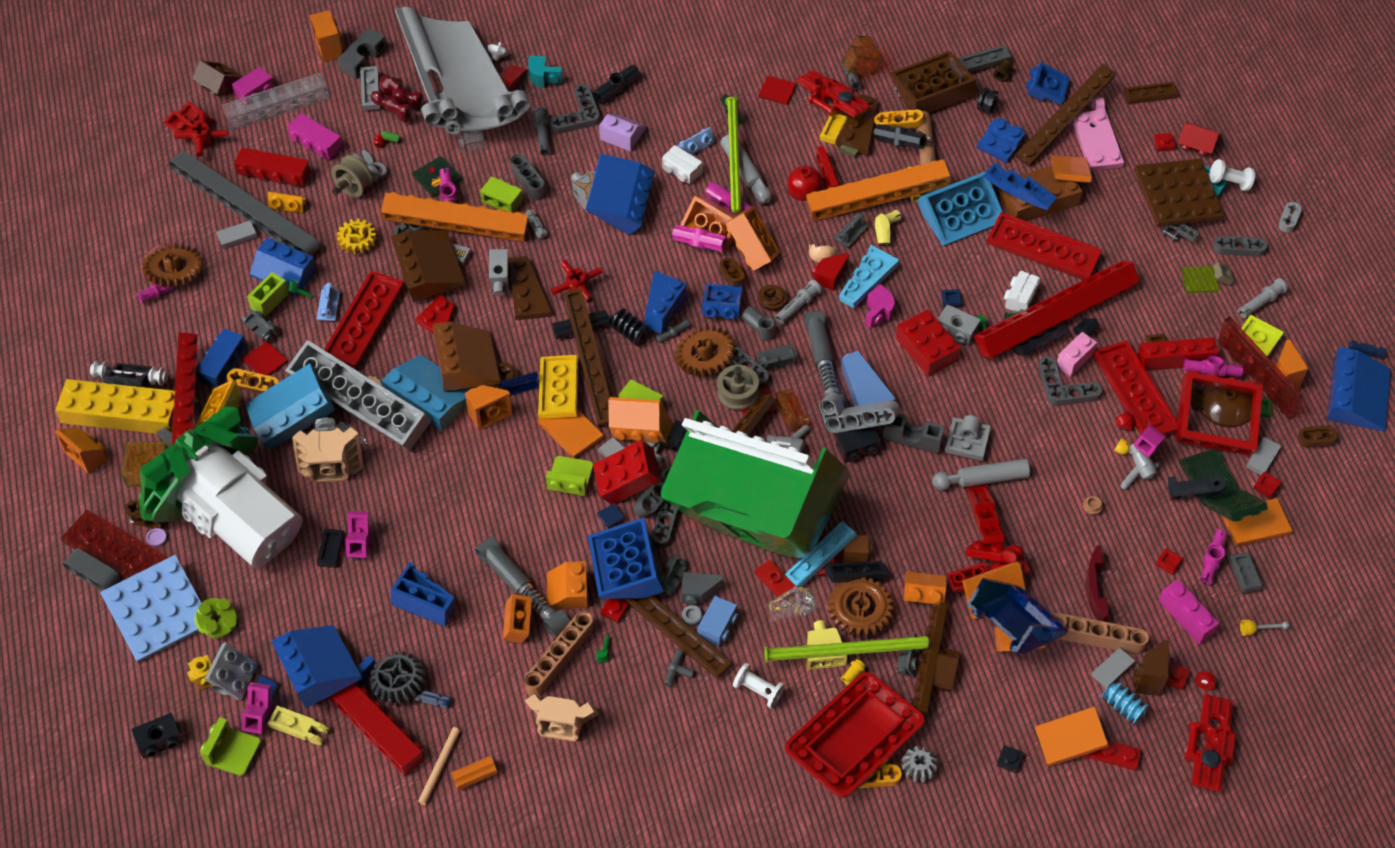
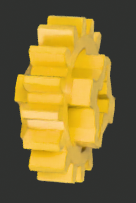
[336,218,377,255]

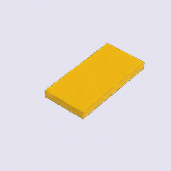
[538,355,579,419]

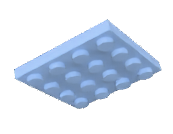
[100,555,201,663]

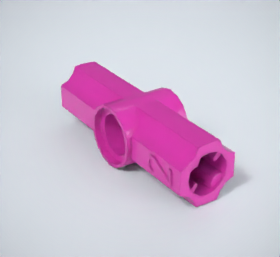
[705,182,751,216]
[672,225,728,252]

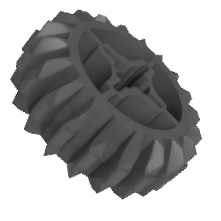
[369,651,426,706]

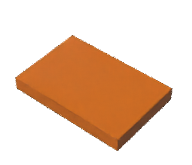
[1050,155,1092,183]
[537,409,604,459]
[1221,498,1292,547]
[962,561,1028,619]
[1035,706,1109,767]

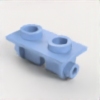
[678,127,715,155]
[317,283,340,321]

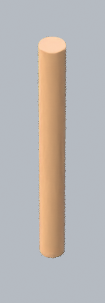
[418,727,460,805]

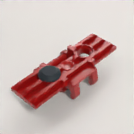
[796,69,872,118]
[1184,694,1236,792]

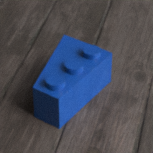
[645,270,687,334]
[390,562,455,627]

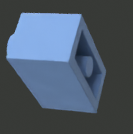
[697,596,739,647]

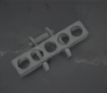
[1162,224,1200,242]

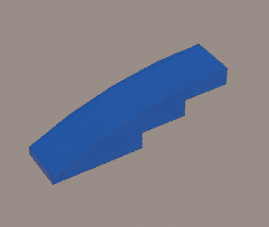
[983,162,1057,210]

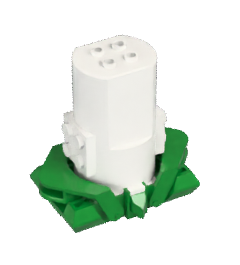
[139,407,303,569]

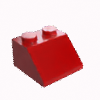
[1178,122,1220,156]

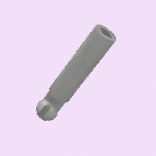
[720,134,772,204]
[932,458,1030,491]

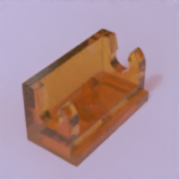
[775,389,810,432]

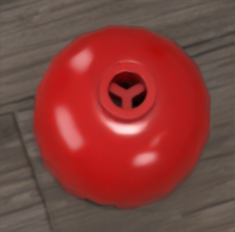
[787,166,822,201]

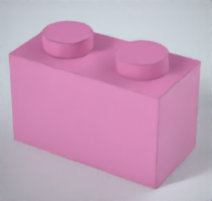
[1057,332,1097,377]

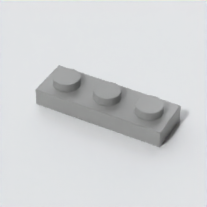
[360,66,380,110]

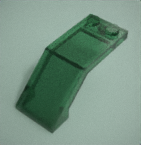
[1179,449,1268,521]

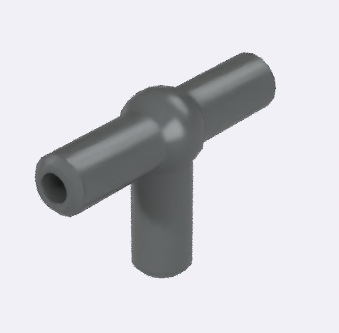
[656,320,690,343]
[664,649,694,686]

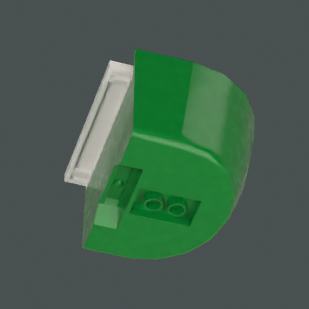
[661,410,851,558]

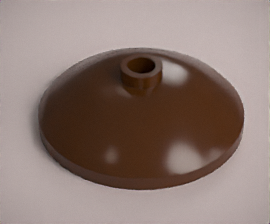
[1200,385,1253,428]

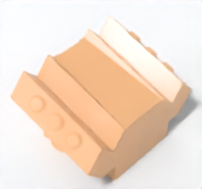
[292,427,363,483]
[525,694,599,742]

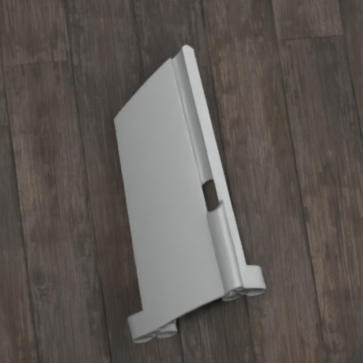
[395,7,530,135]

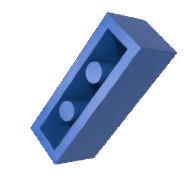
[196,328,246,388]

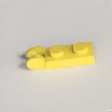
[267,706,329,745]

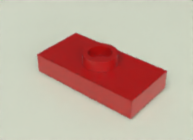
[754,559,796,600]

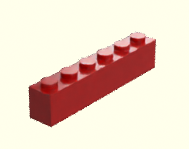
[327,682,424,777]

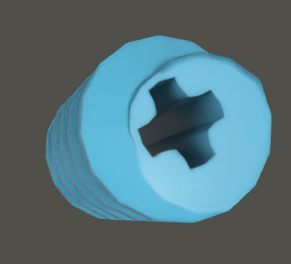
[1101,681,1149,726]

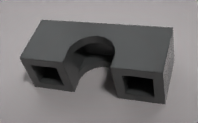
[337,28,387,79]
[882,413,945,454]

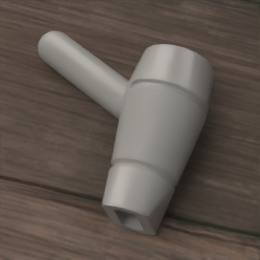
[767,425,810,453]
[1120,443,1157,490]

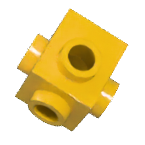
[187,655,214,690]

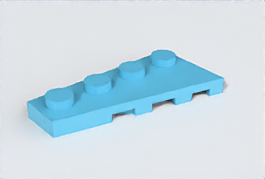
[839,245,900,308]

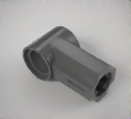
[742,307,775,341]

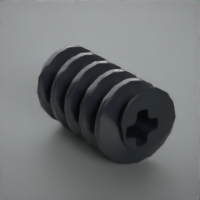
[608,308,649,347]

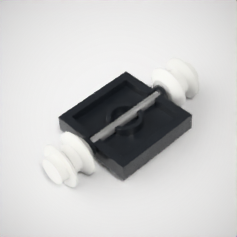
[90,360,168,387]

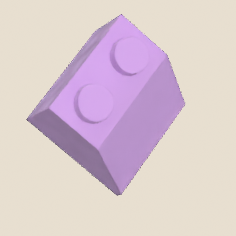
[599,114,647,151]

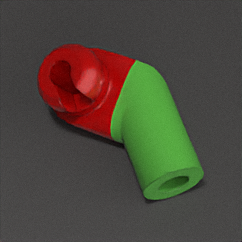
[373,131,399,148]

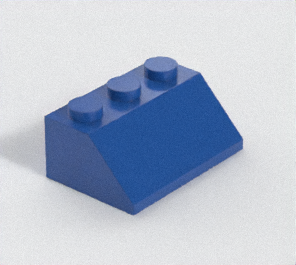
[250,237,316,296]

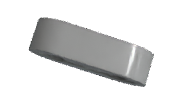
[1278,202,1302,233]

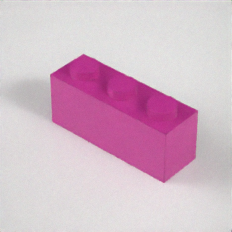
[287,113,343,161]
[1158,579,1220,645]

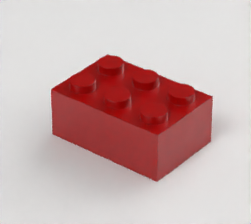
[896,309,961,377]
[593,439,661,504]

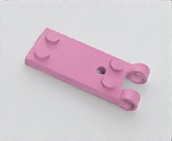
[1072,97,1124,171]

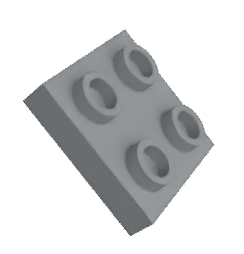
[945,415,991,461]
[205,643,258,700]

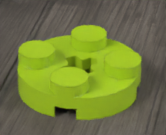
[194,598,237,639]

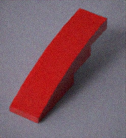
[967,485,1004,544]

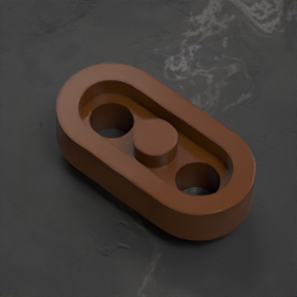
[719,258,745,287]
[1298,426,1338,447]

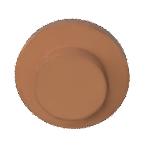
[1083,496,1103,515]

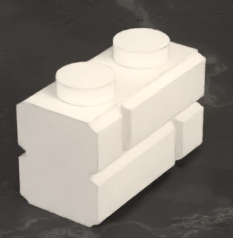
[662,145,703,185]
[1004,271,1040,313]

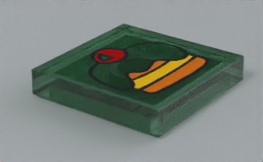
[412,156,462,198]

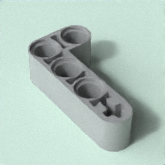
[820,392,900,433]

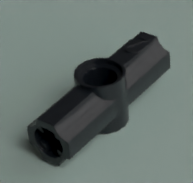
[593,64,641,104]
[874,124,927,149]
[552,310,609,340]

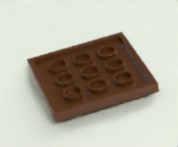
[1134,158,1225,227]

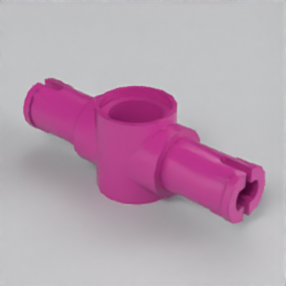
[439,168,457,204]
[1184,356,1243,378]
[1200,529,1228,585]

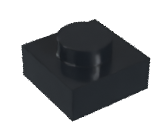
[1073,318,1100,335]
[996,745,1024,773]

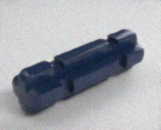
[1348,340,1386,359]
[411,690,451,709]

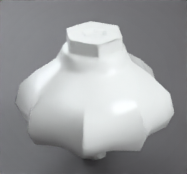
[488,42,509,61]

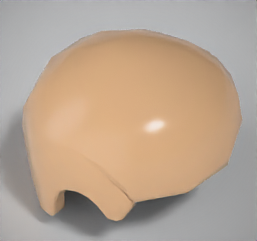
[809,244,836,263]

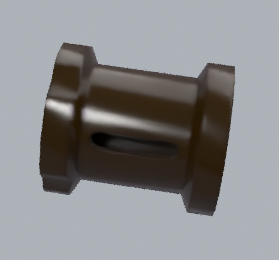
[993,59,1014,81]

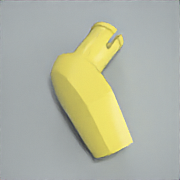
[875,210,901,245]

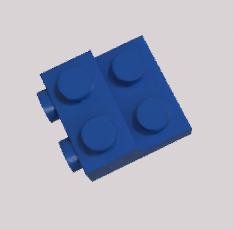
[1025,61,1070,105]
[976,118,1026,164]
[702,283,743,319]

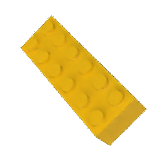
[55,379,174,435]

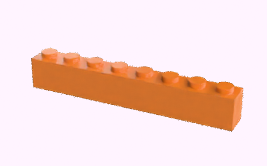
[806,159,950,221]
[381,192,528,242]

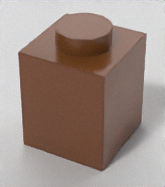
[843,535,872,562]

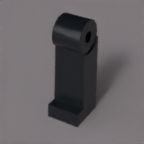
[1168,475,1226,500]

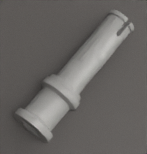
[1238,278,1288,318]
[775,280,822,325]

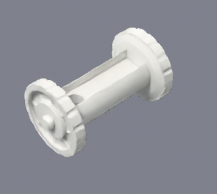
[1209,159,1255,191]
[733,663,785,708]

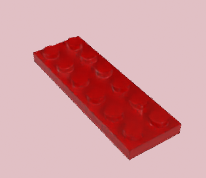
[987,212,1102,280]
[324,271,405,369]
[1093,340,1177,436]

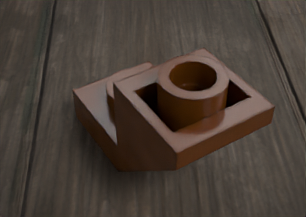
[932,646,959,690]

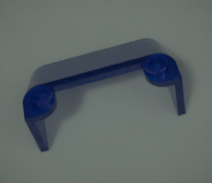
[966,578,1068,655]

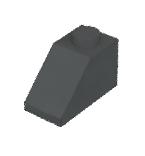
[681,572,724,605]

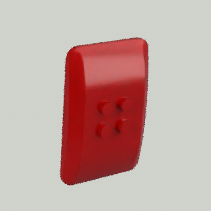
[785,672,924,798]

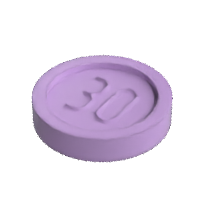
[146,528,167,547]

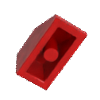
[812,253,849,291]

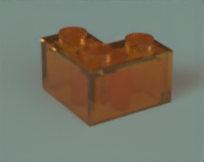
[841,35,884,75]

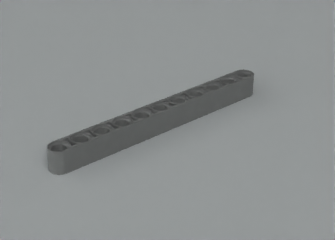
[169,151,321,256]

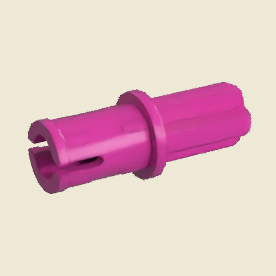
[137,284,174,303]

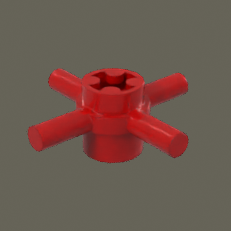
[174,112,228,157]
[551,260,603,303]

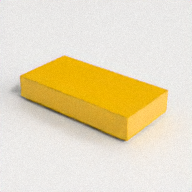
[820,114,848,145]

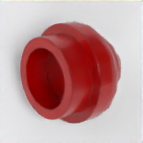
[1115,411,1134,431]

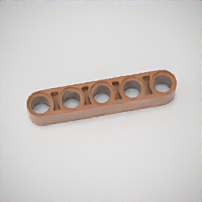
[524,611,593,696]
[1046,613,1149,654]

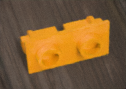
[268,191,307,213]

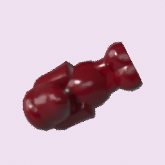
[370,74,423,123]

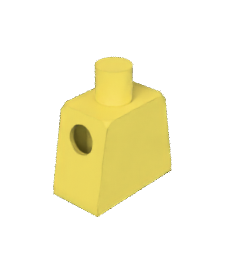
[807,620,847,670]

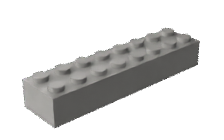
[285,340,432,452]

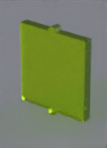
[1181,266,1219,294]

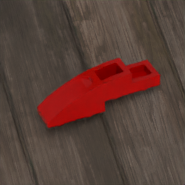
[946,555,1030,593]

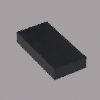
[317,529,345,568]

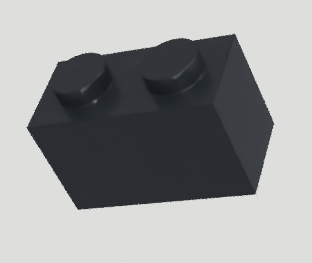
[835,427,881,463]

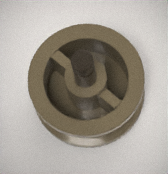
[331,155,374,198]
[717,365,759,410]

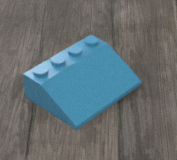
[917,171,1003,246]
[381,354,472,432]
[245,363,336,451]

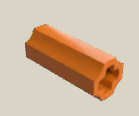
[451,756,498,790]

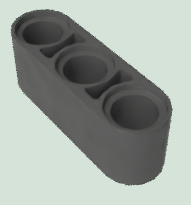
[510,154,545,200]
[633,468,671,517]
[62,548,121,591]

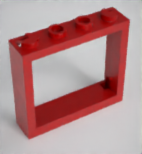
[1175,371,1263,456]

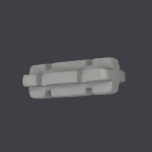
[524,209,547,239]

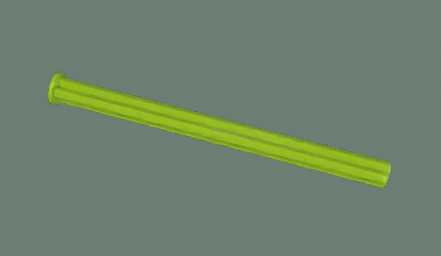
[725,97,741,213]
[764,636,929,663]

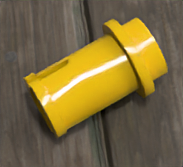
[841,659,866,685]

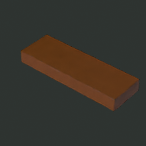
[1123,82,1179,105]

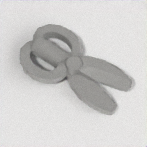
[353,150,387,182]

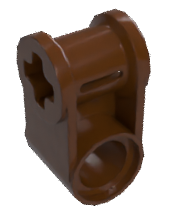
[125,500,162,529]

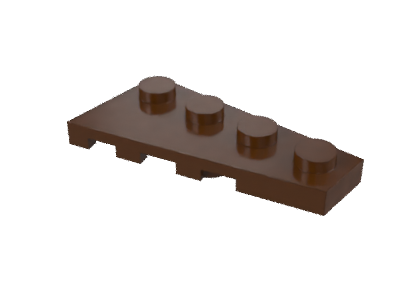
[835,94,877,156]
[509,256,552,320]

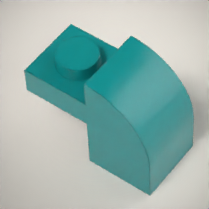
[528,56,563,88]

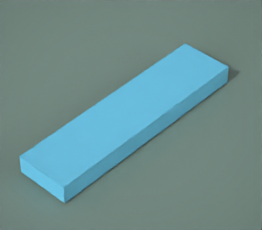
[785,521,857,589]

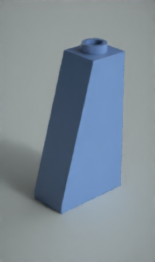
[841,350,895,418]

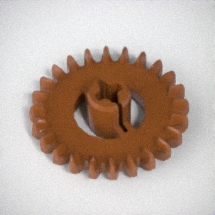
[141,242,203,287]
[674,324,735,377]
[827,577,894,637]

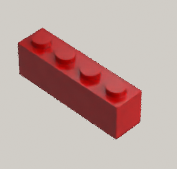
[234,147,311,187]
[1137,337,1219,371]

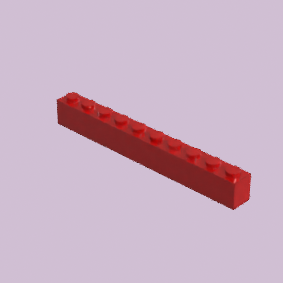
[974,260,1139,359]

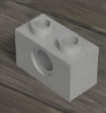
[937,305,981,346]

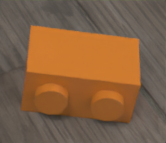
[903,572,946,604]
[503,594,532,644]

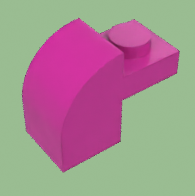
[865,284,895,329]
[1133,425,1167,458]
[346,511,371,558]
[241,682,273,734]

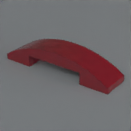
[1085,545,1109,622]

